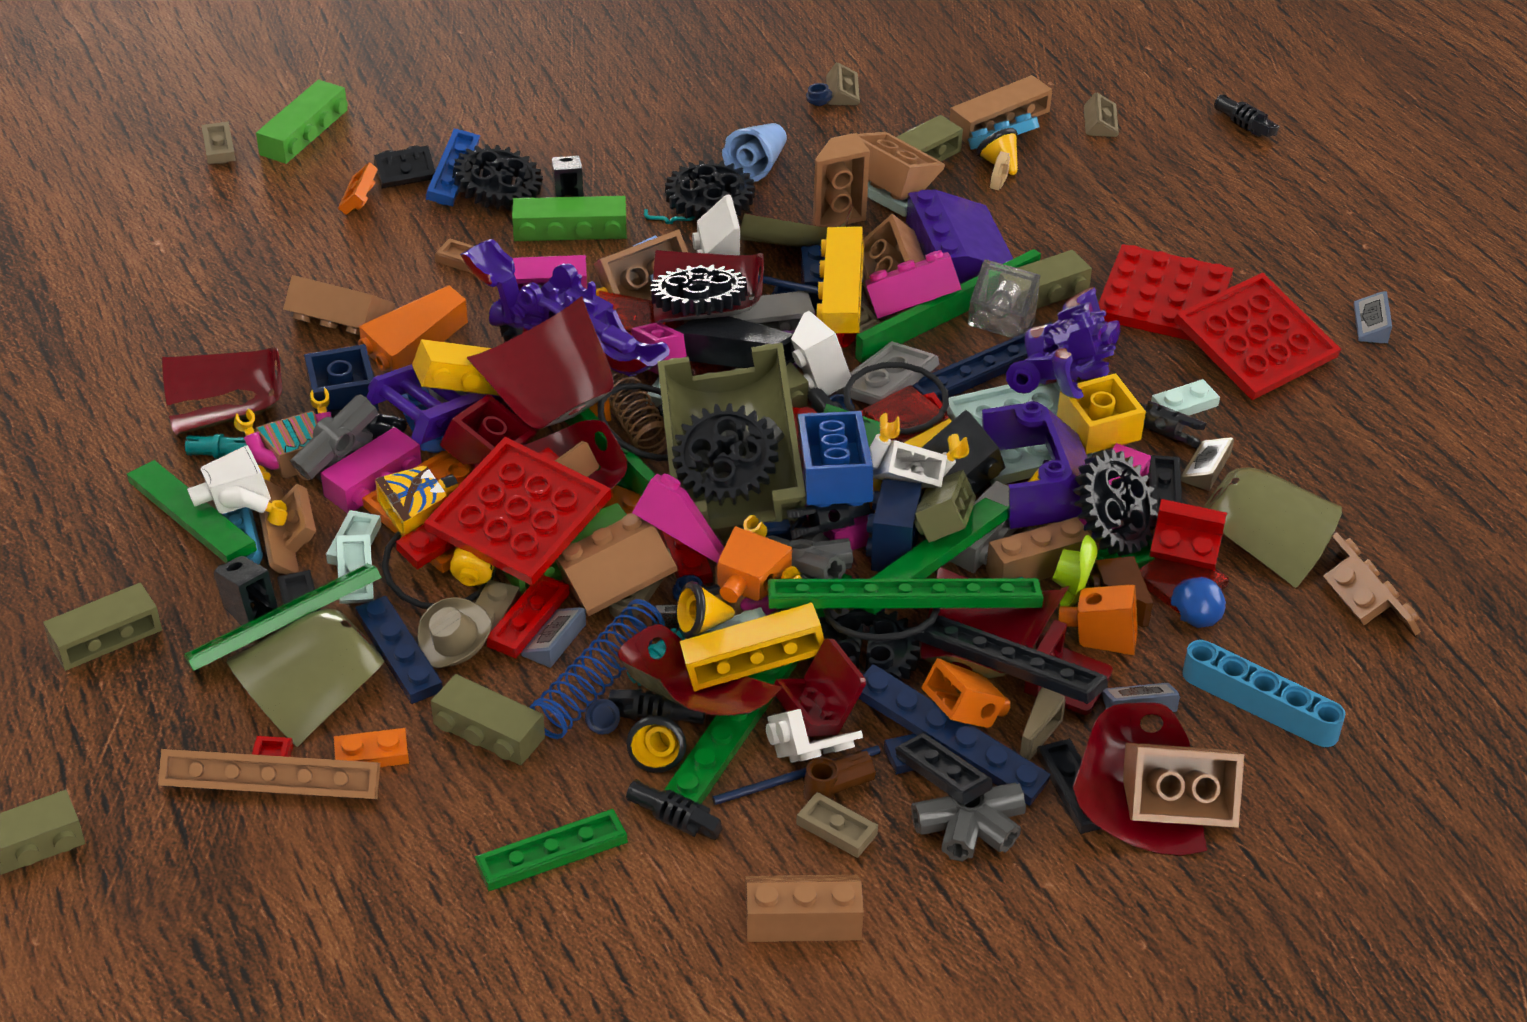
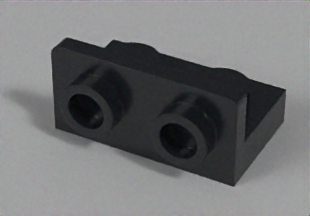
[374,145,435,189]

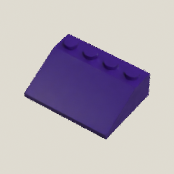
[906,189,1013,284]

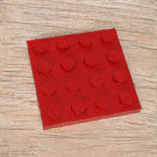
[1098,244,1234,342]
[1174,272,1341,400]
[424,437,612,586]

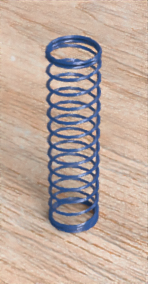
[529,599,664,739]

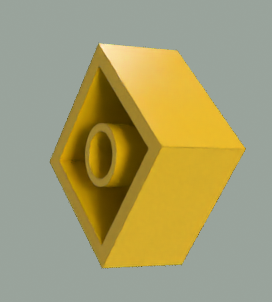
[1057,373,1146,455]

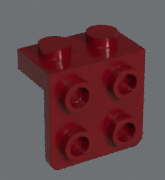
[1024,619,1113,715]
[773,639,866,736]

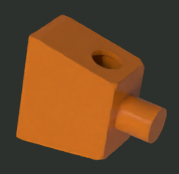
[717,526,792,603]
[1058,585,1138,655]
[921,658,1010,728]

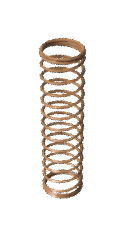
[609,371,667,454]

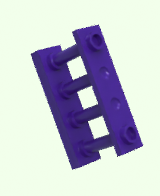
[366,364,503,445]

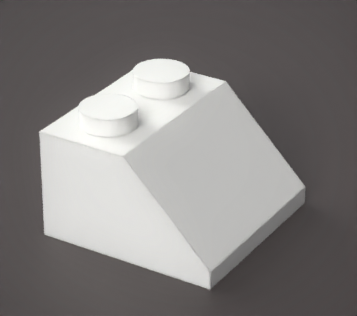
[692,195,740,255]
[791,311,851,396]

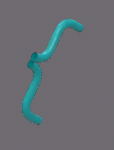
[644,209,695,224]

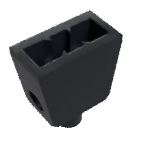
[552,156,584,197]
[214,556,278,626]

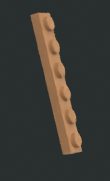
[158,749,380,799]

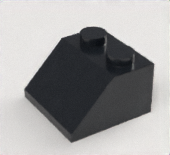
[922,410,1006,495]

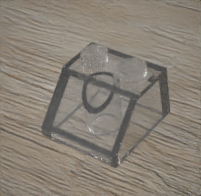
[968,259,1040,338]

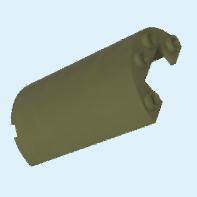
[657,343,806,544]

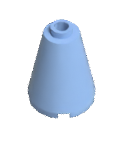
[722,123,787,182]

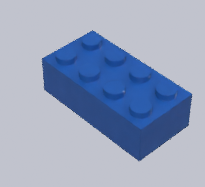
[798,411,873,507]

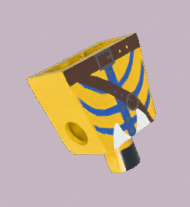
[375,466,459,537]

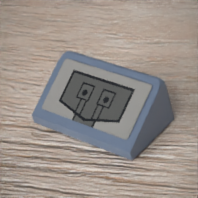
[1354,291,1392,343]
[521,607,586,668]
[1101,683,1180,712]

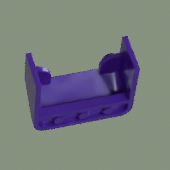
[982,401,1088,529]

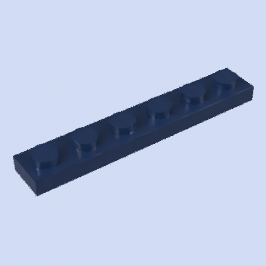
[858,664,1051,806]

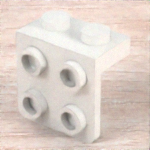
[766,709,863,763]

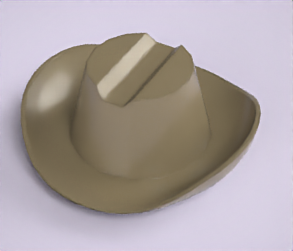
[417,597,492,668]

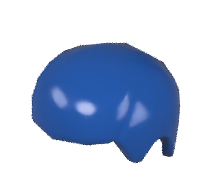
[1171,577,1226,628]

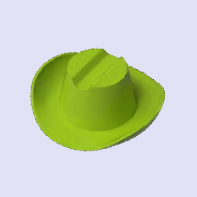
[1052,535,1098,607]

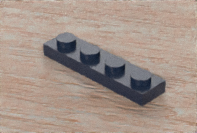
[355,596,443,704]

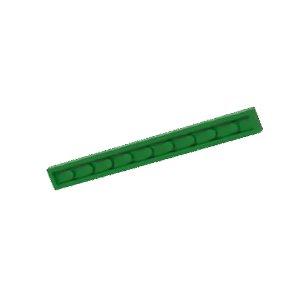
[664,573,852,804]

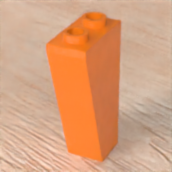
[358,285,468,373]

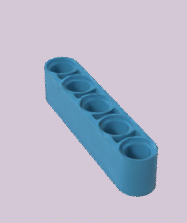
[1182,640,1346,747]

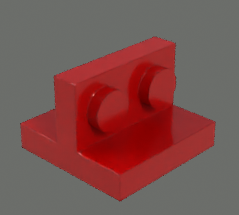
[1149,499,1227,570]

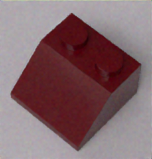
[440,394,537,465]

